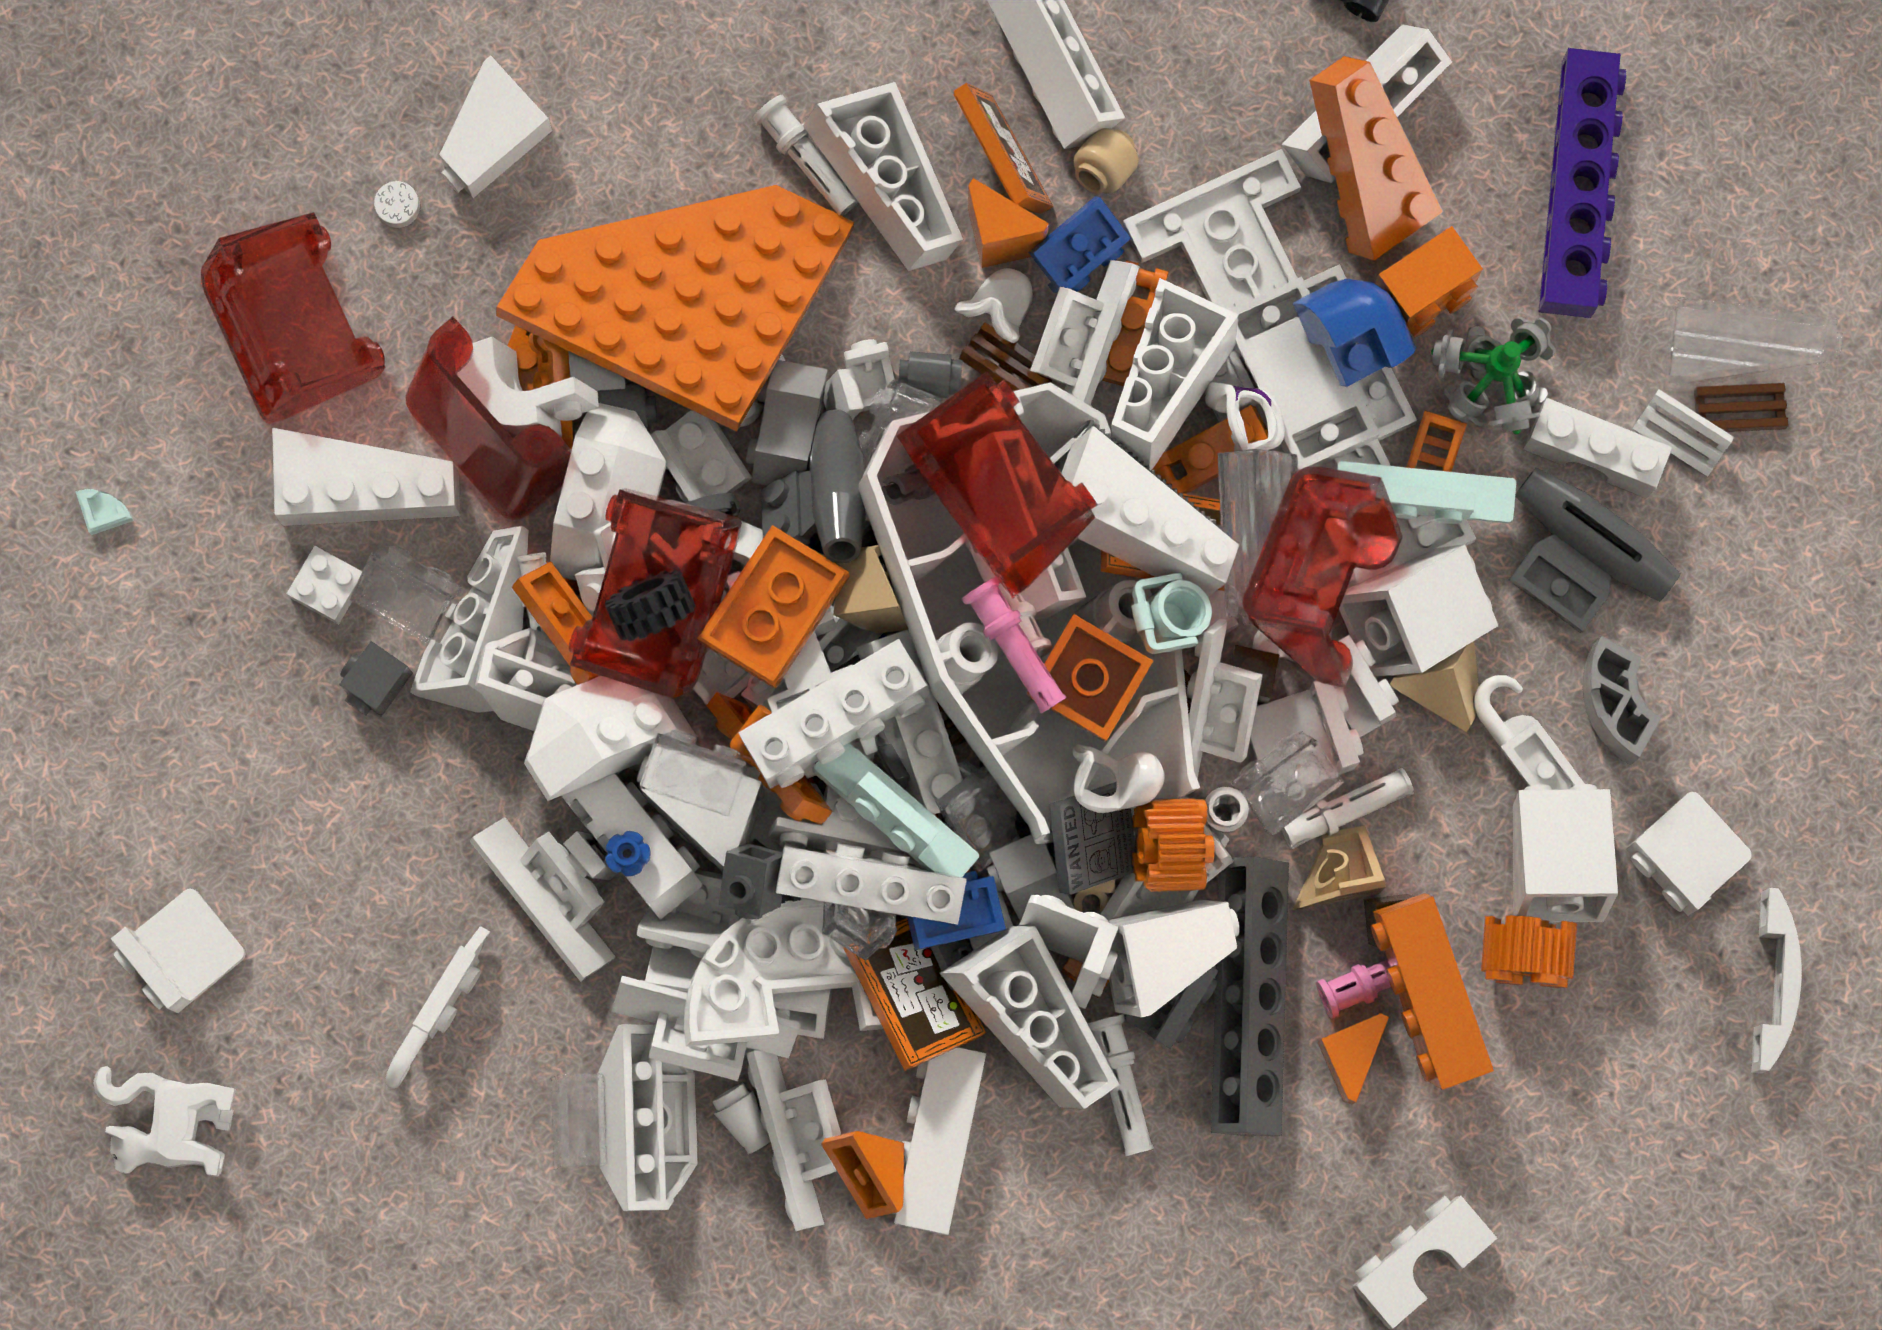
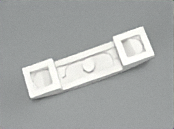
[1751,888,1802,1074]

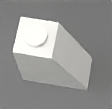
[439,55,552,198]

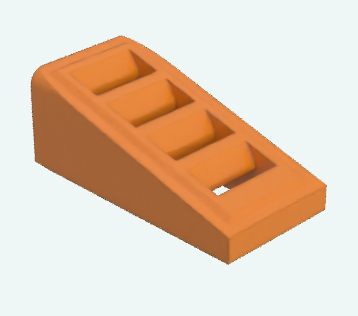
[1406,410,1467,472]

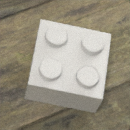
[286,546,366,625]

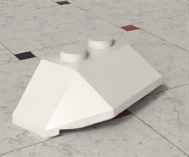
[550,403,667,581]
[475,628,625,731]
[524,668,697,801]
[597,1024,698,1211]

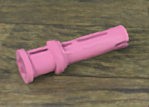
[962,576,1066,714]
[1316,959,1391,1019]

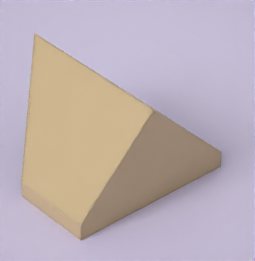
[833,545,908,634]
[1390,641,1479,733]
[1293,825,1386,910]

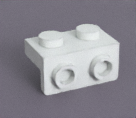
[1313,635,1399,738]

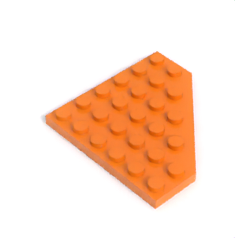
[496,185,855,432]

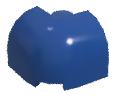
[1293,279,1416,387]

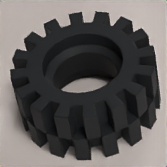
[605,569,696,641]

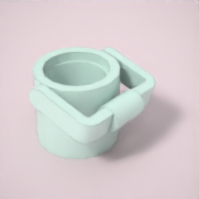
[1131,573,1212,654]

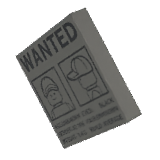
[1049,782,1136,895]

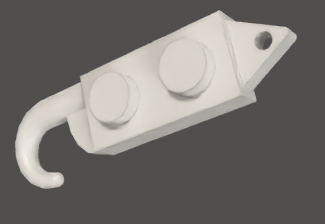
[1474,675,1585,790]
[386,926,490,1089]

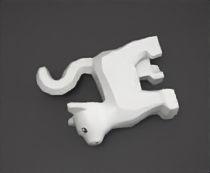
[93,1066,236,1177]

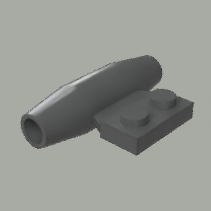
[761,410,867,564]
[1508,467,1681,633]

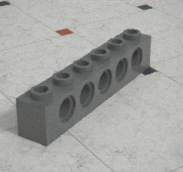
[1211,856,1289,1137]

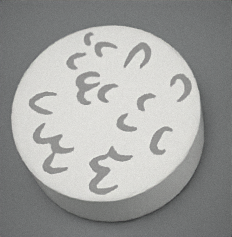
[374,181,420,228]

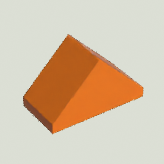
[1317,1013,1389,1105]
[821,1131,904,1219]

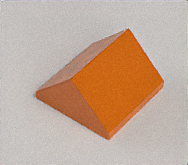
[968,178,1049,268]

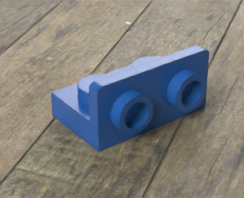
[1028,196,1131,293]
[907,871,1006,950]

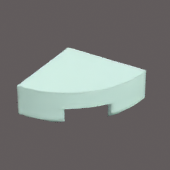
[75,489,134,535]

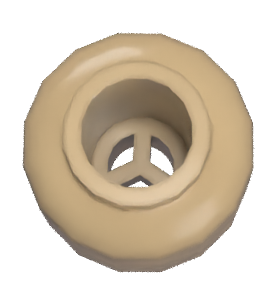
[1073,128,1139,194]

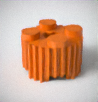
[1132,798,1215,892]
[1481,915,1577,988]

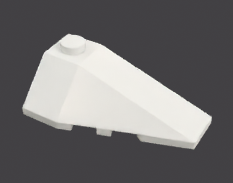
[410,526,529,713]

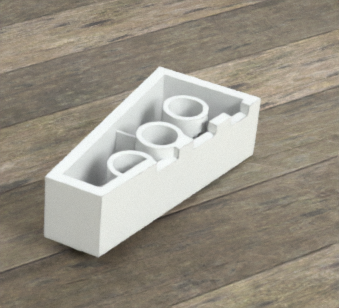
[561,771,703,920]

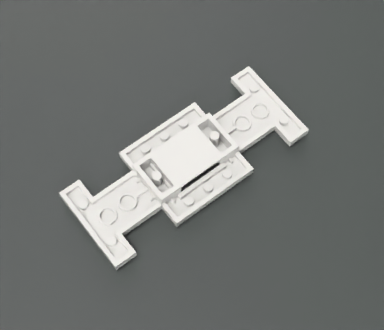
[1122,149,1476,614]

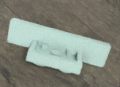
[1334,461,1516,524]
[812,743,979,877]

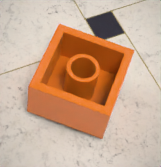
[1375,226,1483,338]
[1026,614,1153,742]

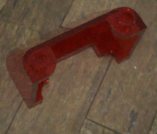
[201,212,386,424]
[405,316,571,520]
[897,371,1098,599]
[1242,466,1403,688]
[569,488,742,699]

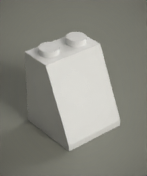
[1334,544,1498,676]
[637,746,765,872]
[1513,784,1618,923]
[1108,899,1239,1017]

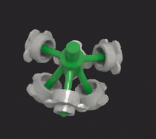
[1431,317,1555,435]

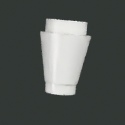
[1205,787,1249,832]
[712,1083,770,1154]

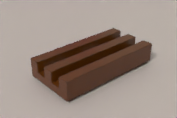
[959,322,1053,393]
[1694,383,1789,433]

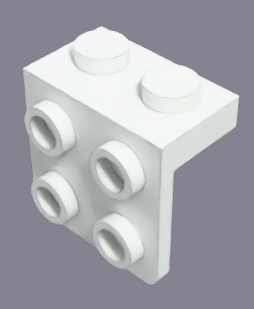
[1250,676,1363,795]
[1626,792,1751,916]
[637,869,741,958]
[111,889,246,1013]
[1019,895,1118,1009]

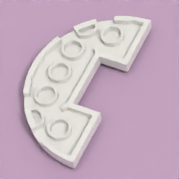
[684,898,890,1047]

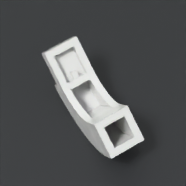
[455,337,599,440]

